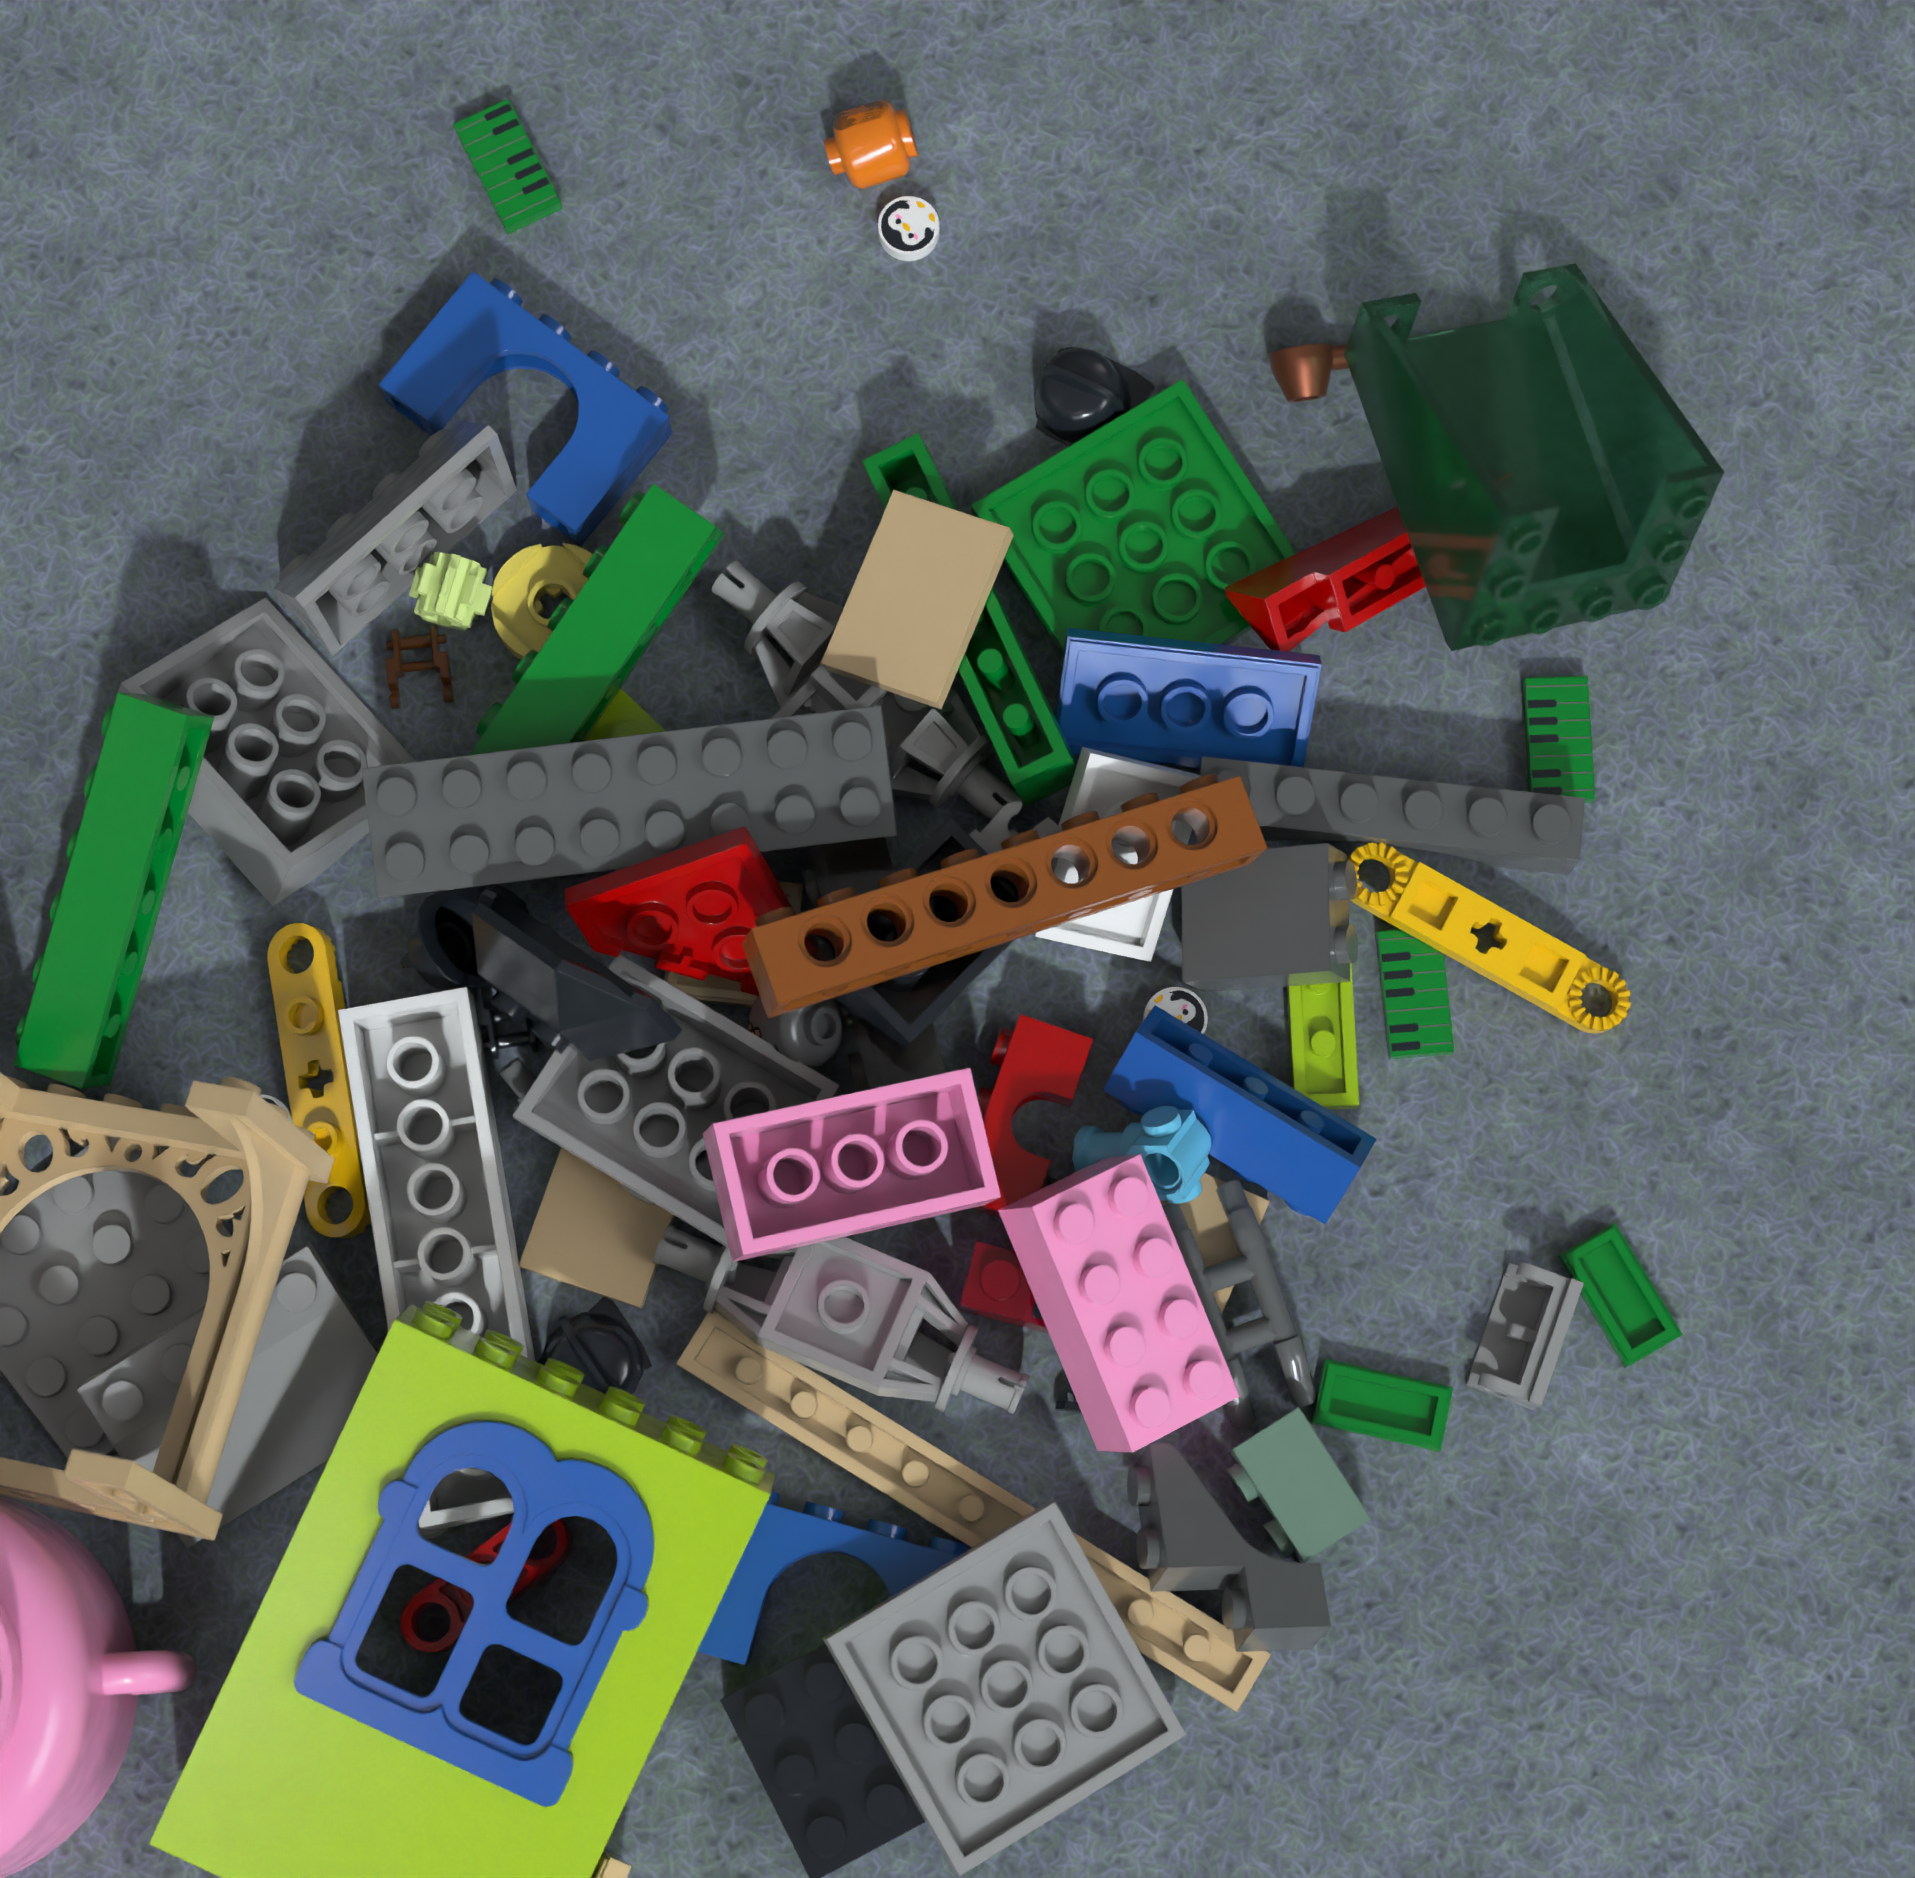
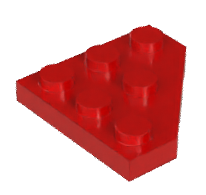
[565,826,816,996]

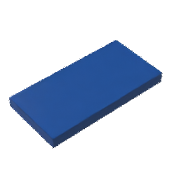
[1055,628,1322,768]

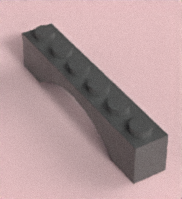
[1191,756,1585,875]

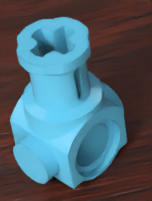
[1072,1106,1211,1204]

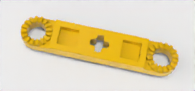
[1348,842,1631,1034]
[267,923,371,1238]

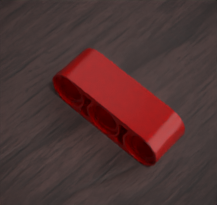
[400,1518,572,1653]

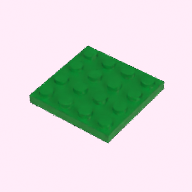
[971,379,1296,656]

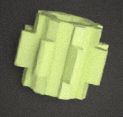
[409,552,493,631]

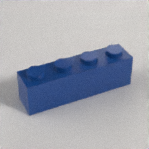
[1103,1005,1376,1224]

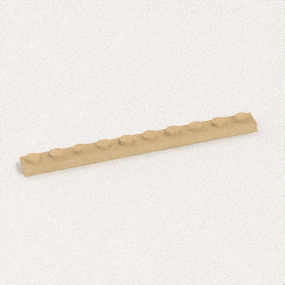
[676,1310,1271,1712]

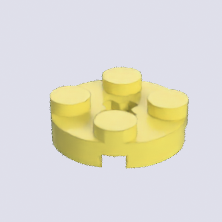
[491,543,593,660]

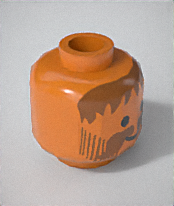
[824,100,918,189]

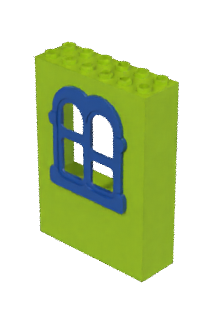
[149,1301,775,1878]

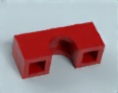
[972,1014,1093,1219]

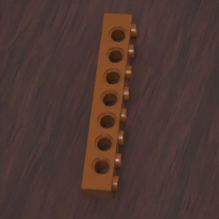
[742,774,1267,1018]

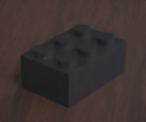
[811,818,1018,1059]
[720,1644,926,1878]

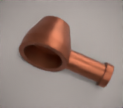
[1269,336,1388,403]

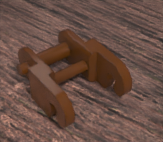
[385,624,454,709]

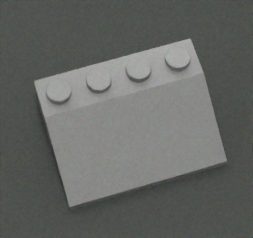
[273,421,517,656]
[118,597,416,906]
[513,955,840,1248]
[77,1241,379,1548]

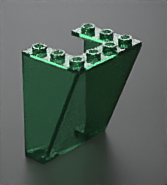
[1344,263,1724,651]

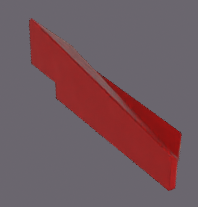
[1225,470,1513,652]

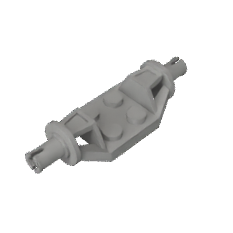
[711,560,1025,824]
[653,1224,1030,1415]

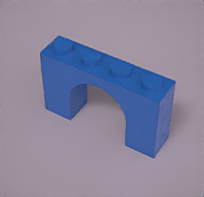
[379,271,673,547]
[697,1491,970,1666]

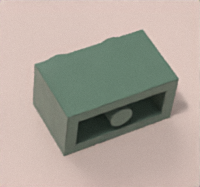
[1226,1407,1371,1563]

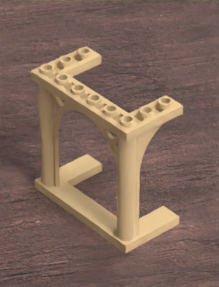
[0,1073,335,1541]

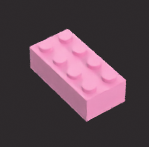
[703,1068,1001,1262]
[998,1154,1240,1453]

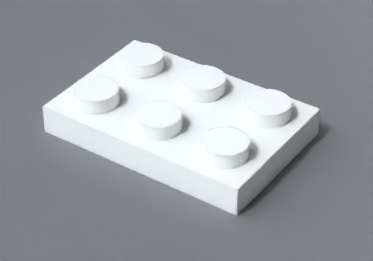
[1033,747,1201,962]

